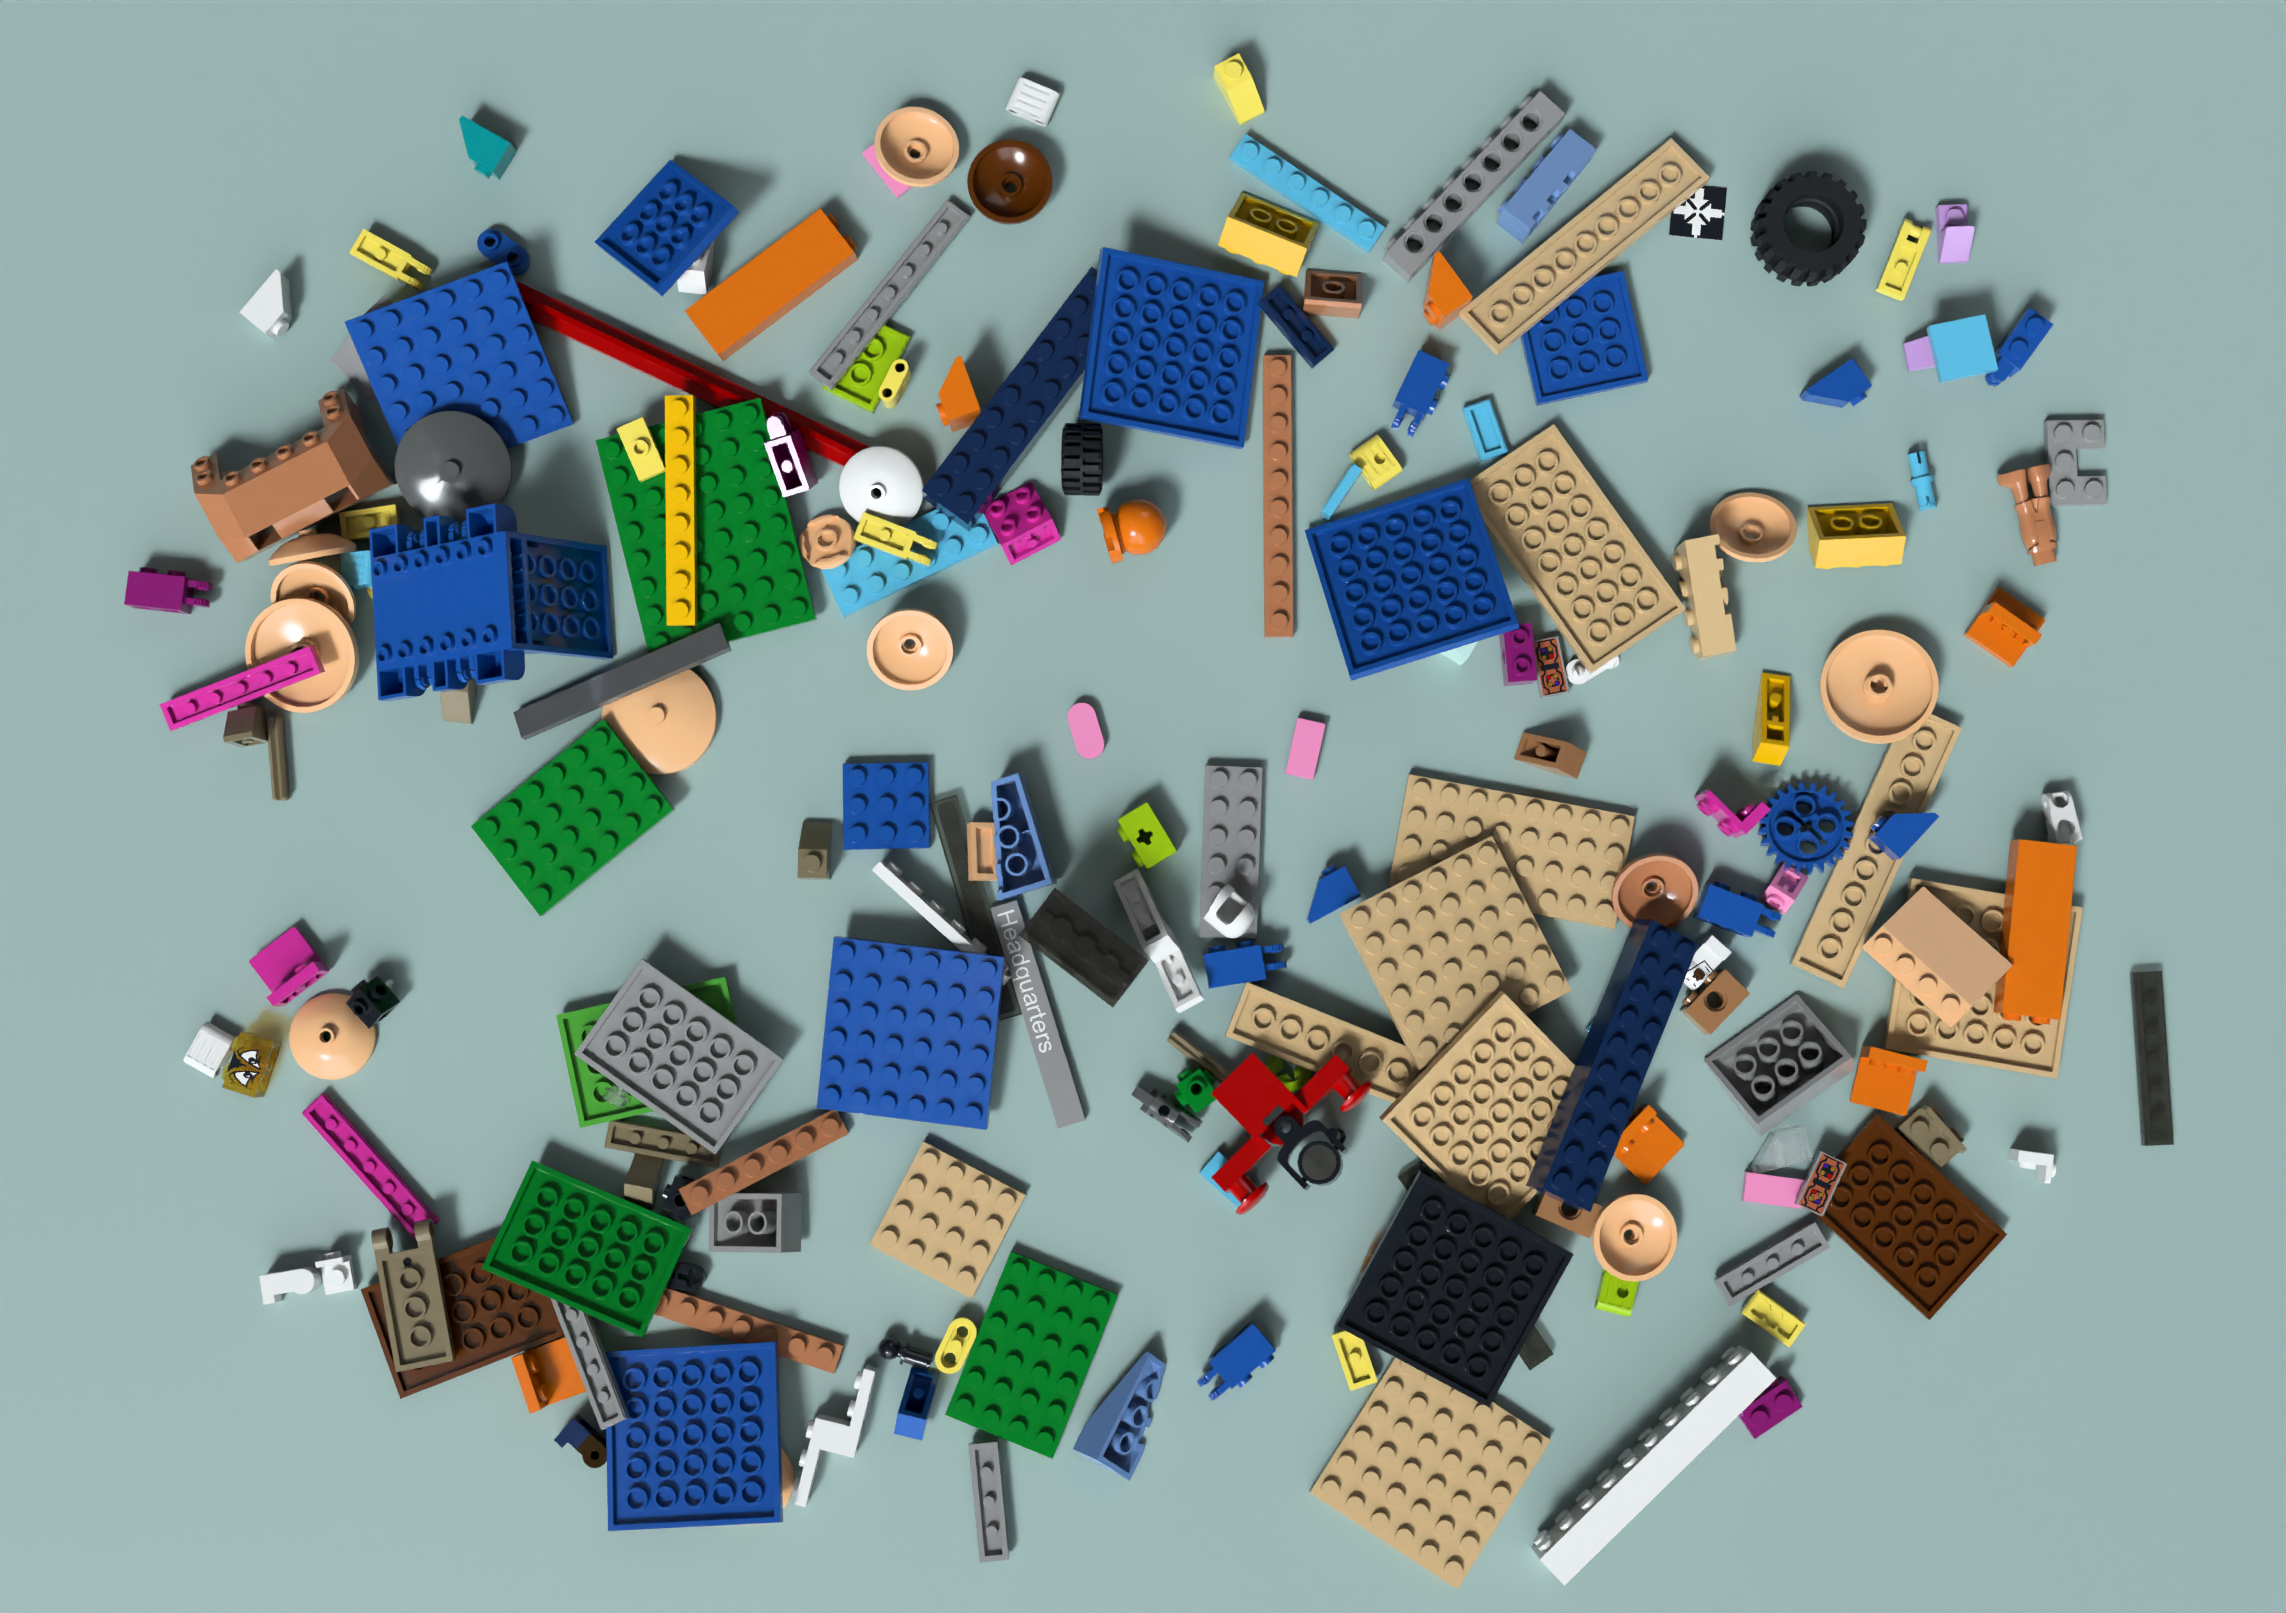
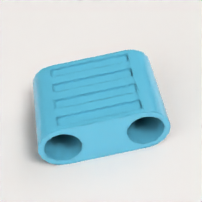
[340,550,372,590]

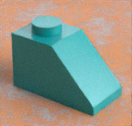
[459,116,517,180]

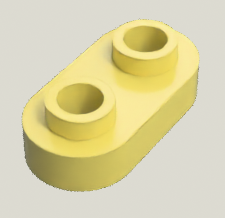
[935,1317,977,1374]

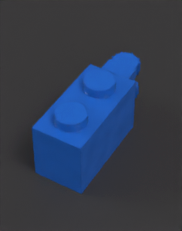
[1985,308,2054,387]
[1391,350,1451,437]
[1692,881,1782,938]
[1203,940,1287,989]
[1197,1321,1276,1401]

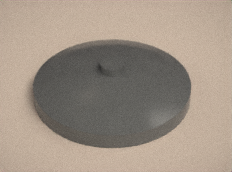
[395,410,512,523]

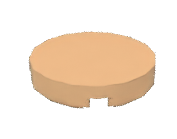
[799,514,856,569]

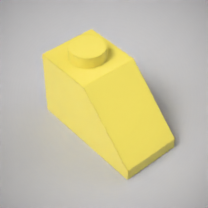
[1213,53,1265,126]

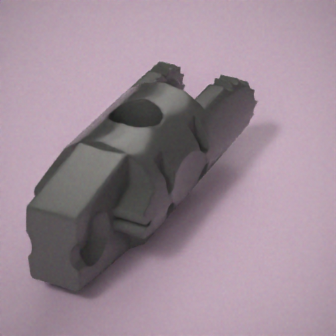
[1131,1086,1203,1143]

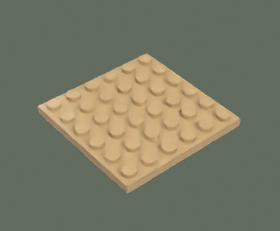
[1338,836,1572,1070]
[1883,878,2083,1079]
[1379,991,1575,1219]
[1309,1357,1551,1589]

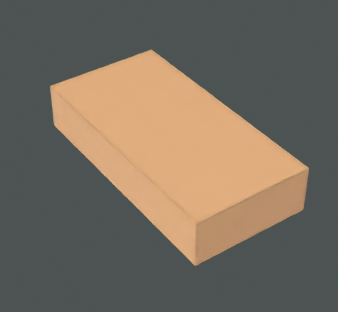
[967,822,997,881]

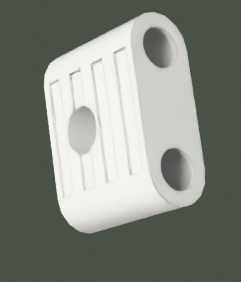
[1005,77,1060,127]
[183,1022,238,1079]

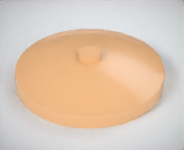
[245,598,359,713]
[1819,630,1939,744]
[602,669,718,775]

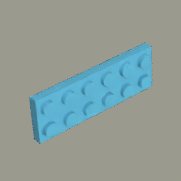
[821,509,998,617]

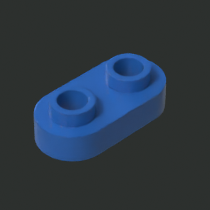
[477,229,531,275]

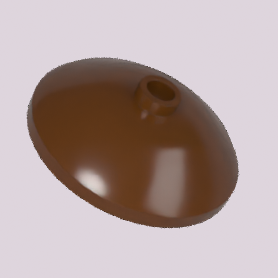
[967,140,1053,225]

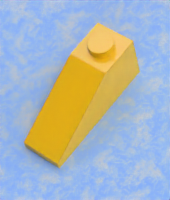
[1752,672,1790,766]

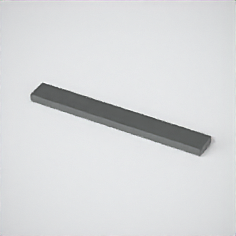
[513,623,732,740]

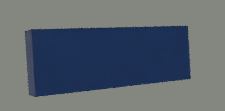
[1257,284,1335,369]

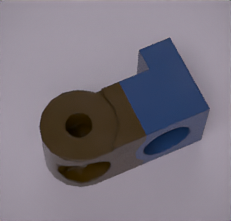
[554,1414,607,1468]

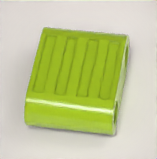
[1594,1268,1639,1317]

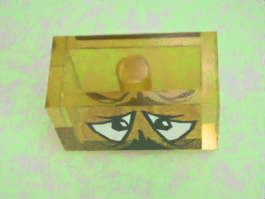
[222,1032,282,1098]

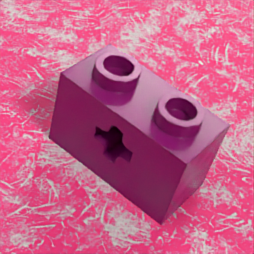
[1499,623,1537,686]

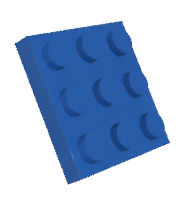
[842,762,931,850]

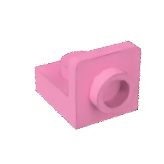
[1760,862,1809,914]

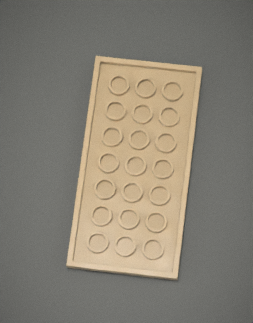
[1470,424,1686,674]
[1388,774,1635,929]

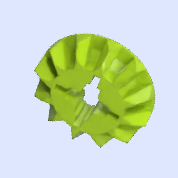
[1266,1054,1311,1092]

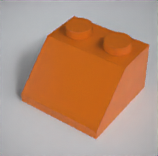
[1423,251,1473,330]
[936,356,981,432]

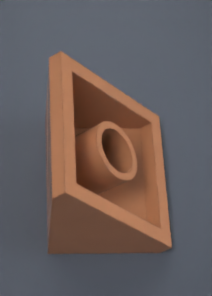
[1302,270,1362,319]

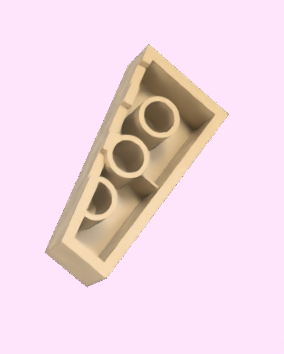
[1672,534,1737,660]

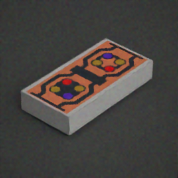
[1533,636,1570,699]
[1794,1151,1847,1217]

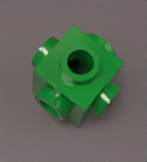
[1173,1067,1216,1114]

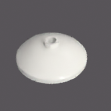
[839,446,924,526]

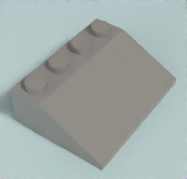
[1704,994,1854,1137]

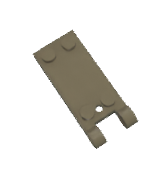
[371,1218,456,1372]

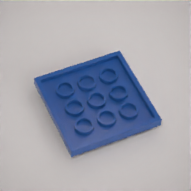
[595,160,739,297]
[1521,271,1648,406]

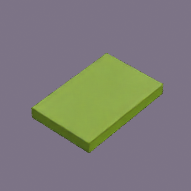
[822,325,911,414]

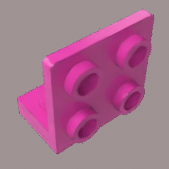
[984,483,1061,565]
[1694,789,1771,838]
[249,927,330,1007]

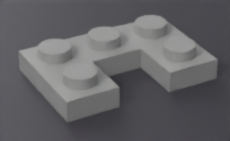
[2043,420,2107,507]

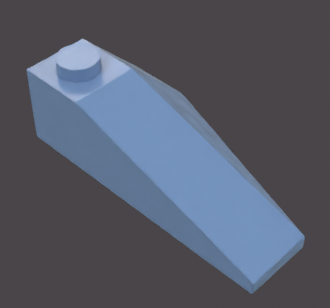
[1073,1352,1166,1481]

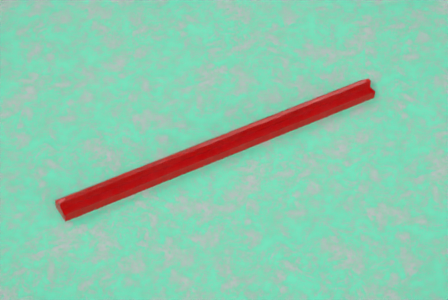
[516,281,869,467]

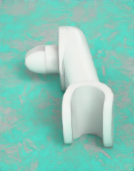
[1566,656,1620,685]

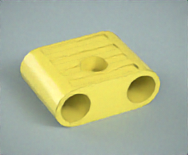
[879,359,911,408]
[1349,434,1403,491]

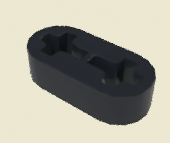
[667,1261,706,1291]

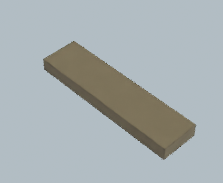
[604,1120,723,1168]

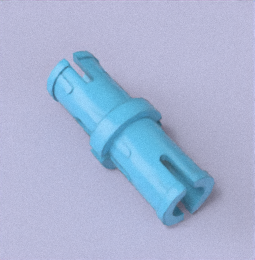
[1907,451,1937,511]

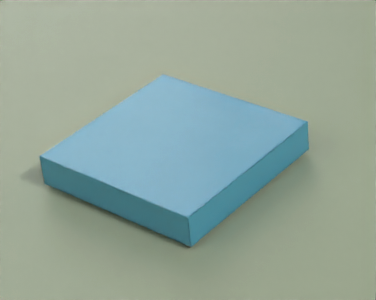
[1927,314,1998,383]

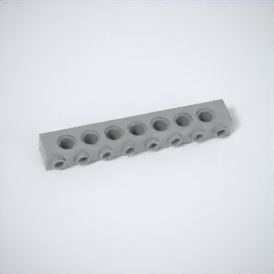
[1383,91,1565,283]

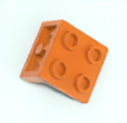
[1849,1046,1928,1116]
[1614,1103,1684,1185]
[511,1337,586,1414]

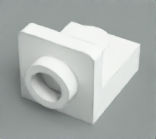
[2009,1148,2056,1184]
[315,1251,357,1295]

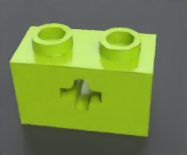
[1116,802,1177,870]

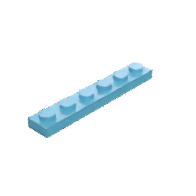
[1229,134,1385,253]

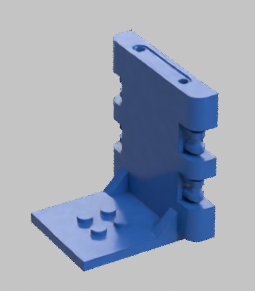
[369,503,613,701]

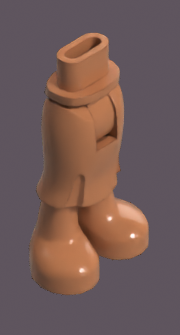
[1996,463,2058,566]

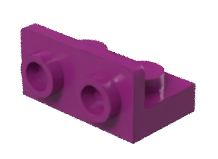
[1738,1376,1803,1439]

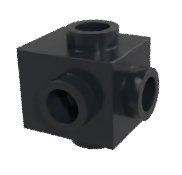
[346,976,401,1029]
[662,1174,702,1221]

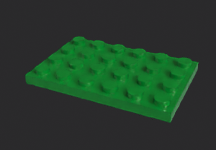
[471,719,676,916]
[481,1160,693,1338]
[945,1251,1118,1459]

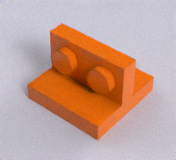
[1963,587,2046,668]

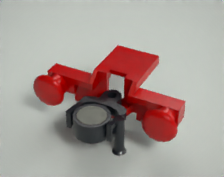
[1211,1053,1373,1215]

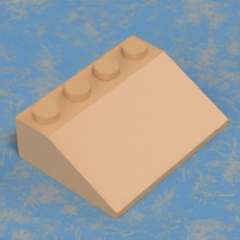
[1862,886,2013,1029]

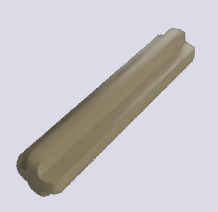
[266,716,290,801]
[1167,1030,1231,1084]

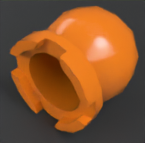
[1097,498,1167,564]

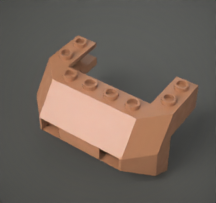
[191,388,396,563]

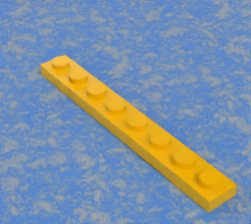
[665,395,697,626]

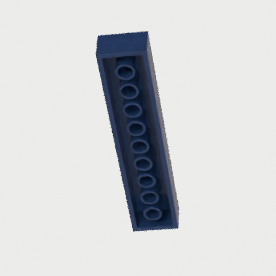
[922,267,1097,531]
[1526,919,1699,1212]

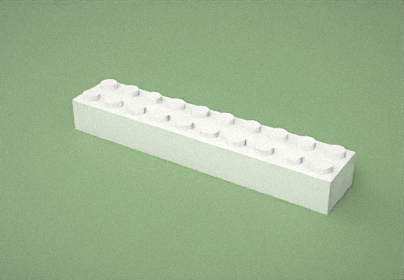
[1532,1345,1776,1586]

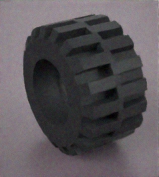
[1061,423,1103,496]

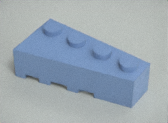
[1496,129,1597,244]
[991,773,1057,901]

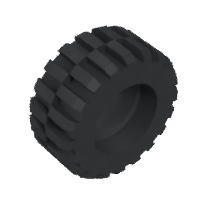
[1750,171,1867,287]

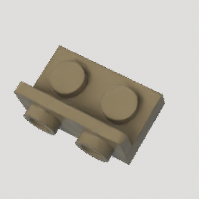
[1895,1104,1967,1170]

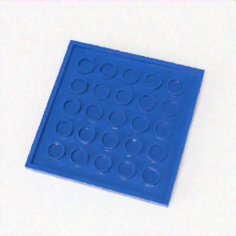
[1079,247,1264,449]
[345,261,574,448]
[1305,478,1519,681]
[817,936,1006,1130]
[605,1342,783,1531]

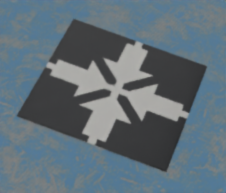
[1669,186,1727,240]

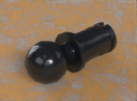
[878,1336,934,1371]

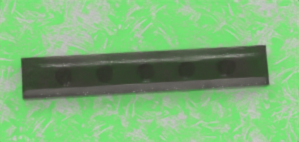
[2130,971,2174,1146]

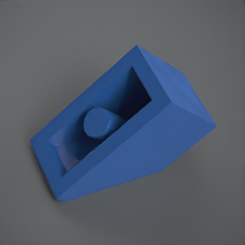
[1800,358,1872,408]
[1867,813,1939,860]
[1306,864,1361,924]
[894,1367,940,1441]

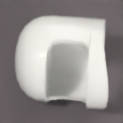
[1203,884,1255,938]

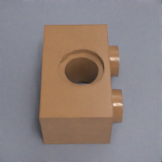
[1680,969,1750,1035]
[1532,1192,1603,1238]

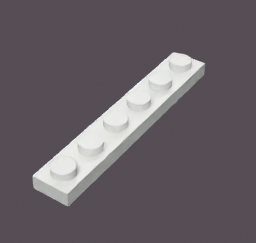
[872,861,1012,985]

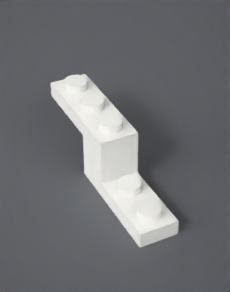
[1113,868,1204,1013]
[792,1365,878,1507]

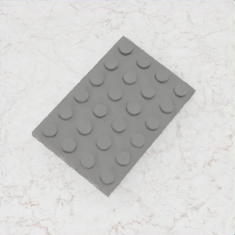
[574,959,784,1155]

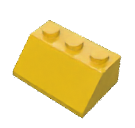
[1218,192,1320,277]
[1807,503,1906,569]

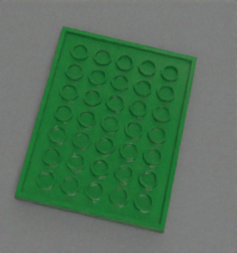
[596,398,817,653]

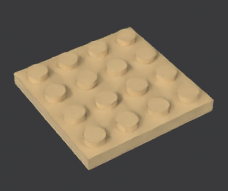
[869,1141,1026,1299]

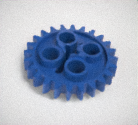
[1758,782,1854,875]

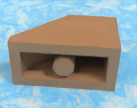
[1514,732,1587,779]

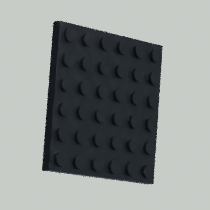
[1335,1170,1574,1407]

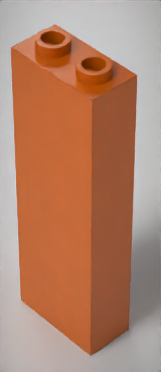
[685,208,858,361]
[1993,839,2077,1025]

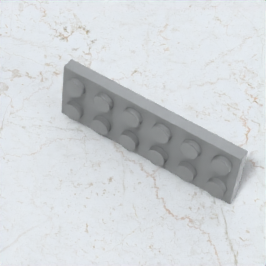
[1199,765,1262,939]

